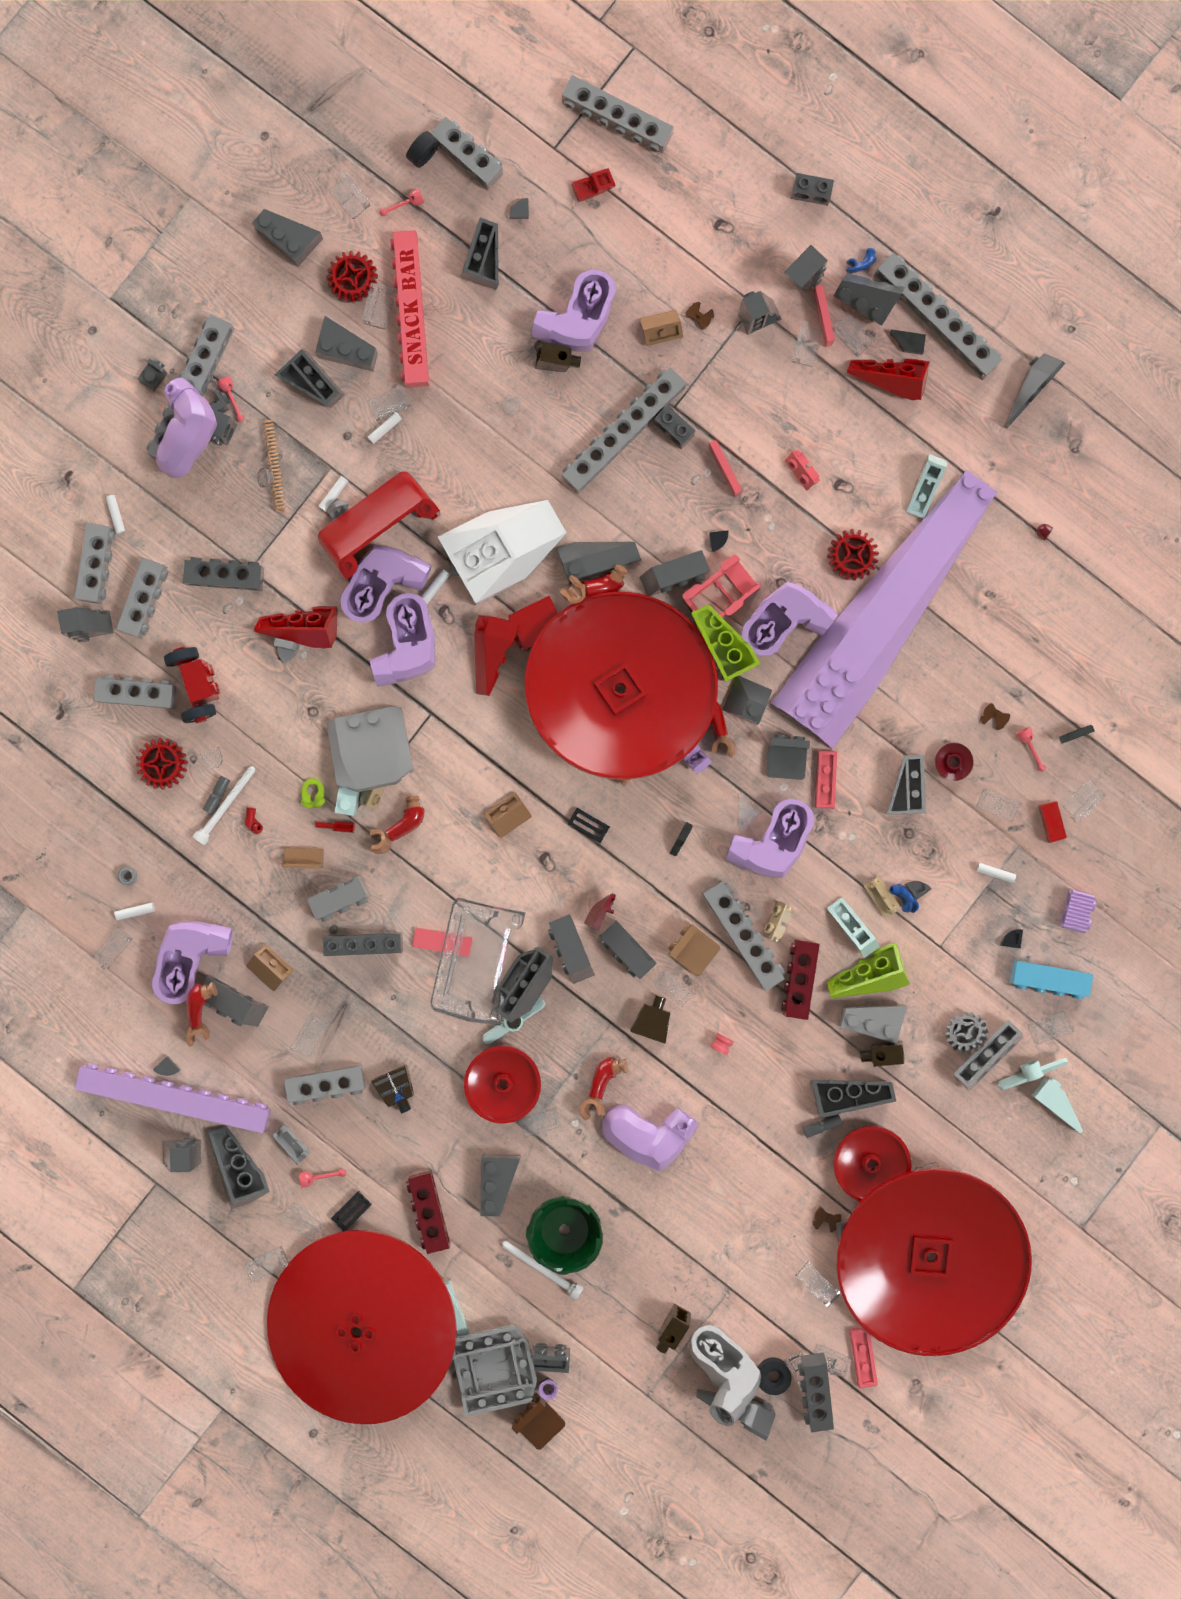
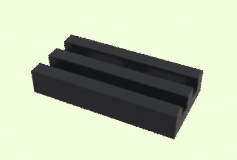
[568,808,610,843]
[331,1191,372,1231]

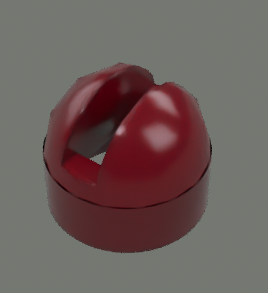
[1037,524,1053,541]

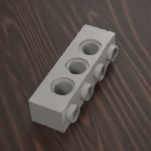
[431,117,503,190]
[74,523,115,604]
[116,557,168,639]
[94,675,176,709]
[954,1020,1023,1091]
[284,1065,366,1105]

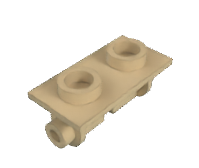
[360,786,387,809]
[864,875,901,918]
[763,901,793,942]

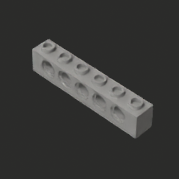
[562,75,674,153]
[702,881,785,991]

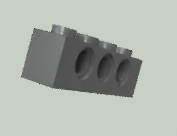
[183,557,264,591]
[323,933,403,956]
[798,1352,834,1433]

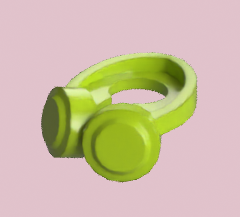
[300,778,326,809]

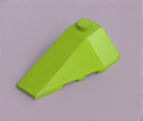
[691,604,760,682]
[827,942,910,998]

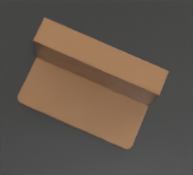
[640,310,683,346]
[484,792,532,838]
[282,848,324,868]
[246,944,293,991]

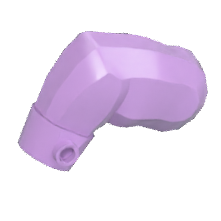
[532,270,616,352]
[156,378,217,478]
[340,545,432,623]
[742,582,838,656]
[370,593,436,687]
[725,799,814,878]
[152,921,233,1004]
[601,1104,699,1171]

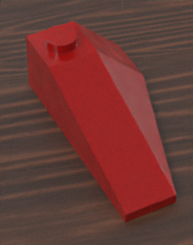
[847,359,930,401]
[254,606,338,649]
[474,615,518,696]

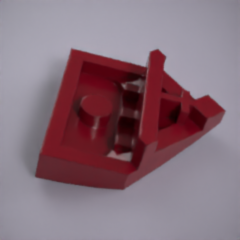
[584,893,616,930]

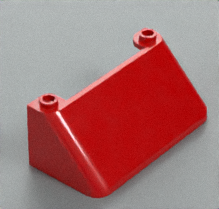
[318,471,441,582]

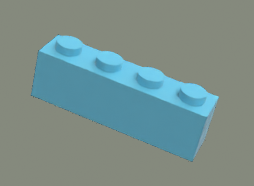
[1010,960,1094,1000]

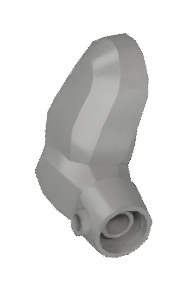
[689,1325,761,1426]

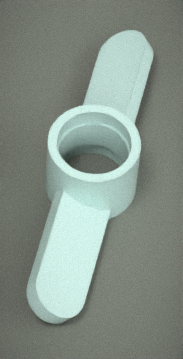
[482,998,545,1044]
[998,1058,1069,1090]

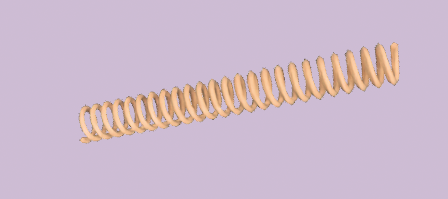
[263,420,286,512]

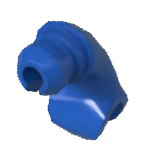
[846,248,876,274]
[889,884,919,913]

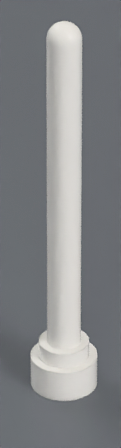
[192,766,255,845]
[502,1241,584,1301]

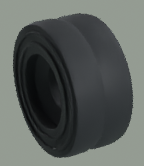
[406,131,440,168]
[757,1357,792,1395]

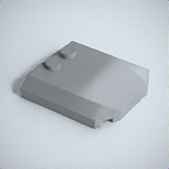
[326,707,414,792]
[453,1324,537,1417]

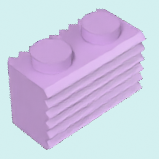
[1060,890,1096,933]

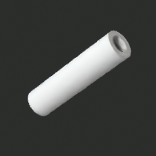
[367,412,402,444]
[318,476,349,512]
[106,495,126,534]
[421,569,450,604]
[976,863,1016,883]
[115,902,155,921]

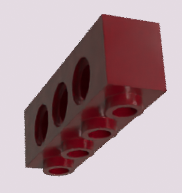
[781,939,820,1020]
[406,1170,451,1254]

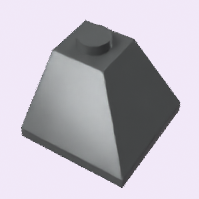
[722,675,772,725]

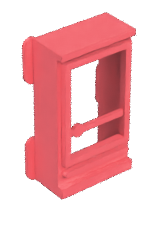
[683,555,761,618]

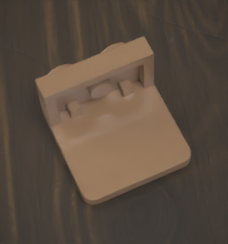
[668,923,720,976]

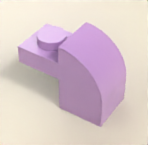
[683,745,712,774]

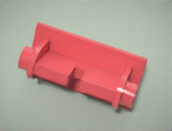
[785,450,820,490]

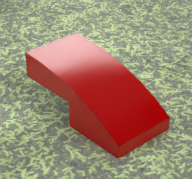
[571,168,616,202]

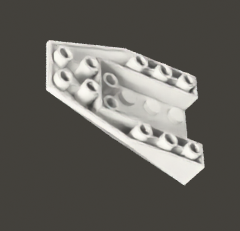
[438,500,567,606]

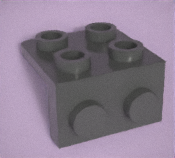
[767,735,810,780]
[531,1343,570,1373]

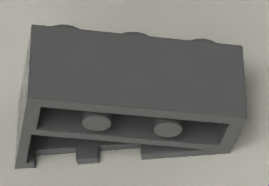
[460,217,499,290]
[738,291,782,335]
[315,316,378,372]
[274,349,345,408]
[548,914,595,984]
[202,976,269,1027]
[480,1154,521,1217]

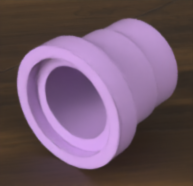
[539,1378,558,1400]

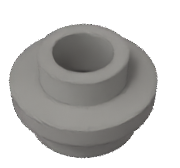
[118,866,137,886]

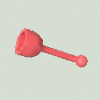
[380,188,425,216]
[216,376,244,422]
[1016,727,1046,772]
[299,1169,346,1188]

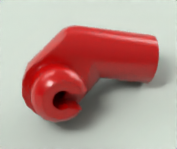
[245,807,263,834]

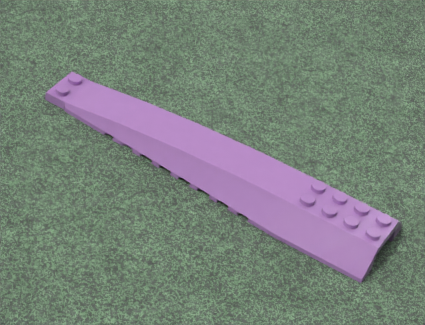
[771,470,997,749]

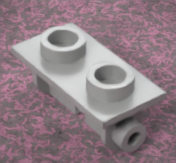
[272,1124,310,1165]

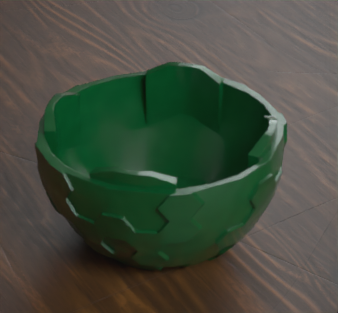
[526,1196,603,1275]

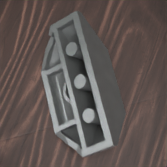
[495,947,553,1022]

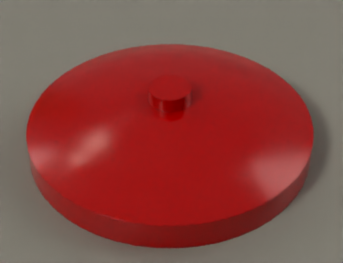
[464,1045,541,1124]
[833,1125,912,1202]

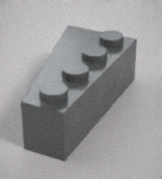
[810,1080,896,1118]

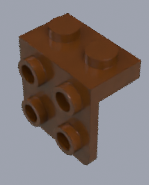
[512,1396,565,1450]

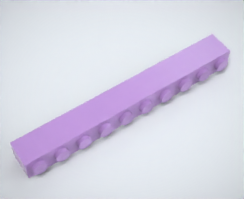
[75,1063,271,1133]

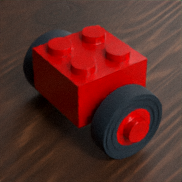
[164,647,221,724]

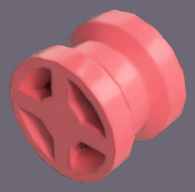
[710,1033,734,1055]

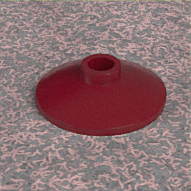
[935,743,974,781]

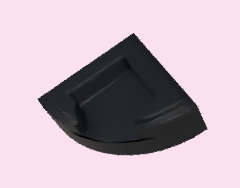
[709,530,729,552]
[1000,929,1023,949]

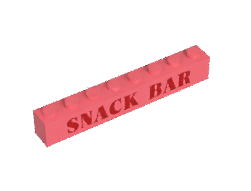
[390,230,430,388]

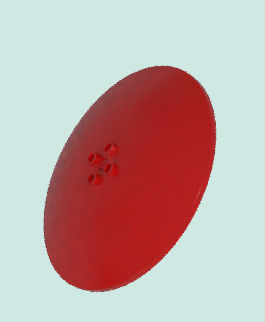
[525,592,718,780]
[836,1168,1032,1356]
[267,1230,457,1424]

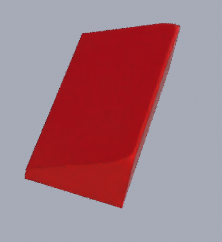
[1038,801,1067,843]

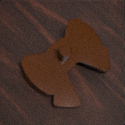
[685,302,714,330]
[981,703,1010,730]
[813,1207,841,1233]

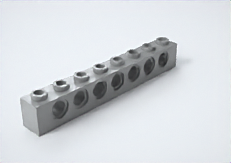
[875,253,1003,380]
[147,314,234,459]
[562,367,687,494]

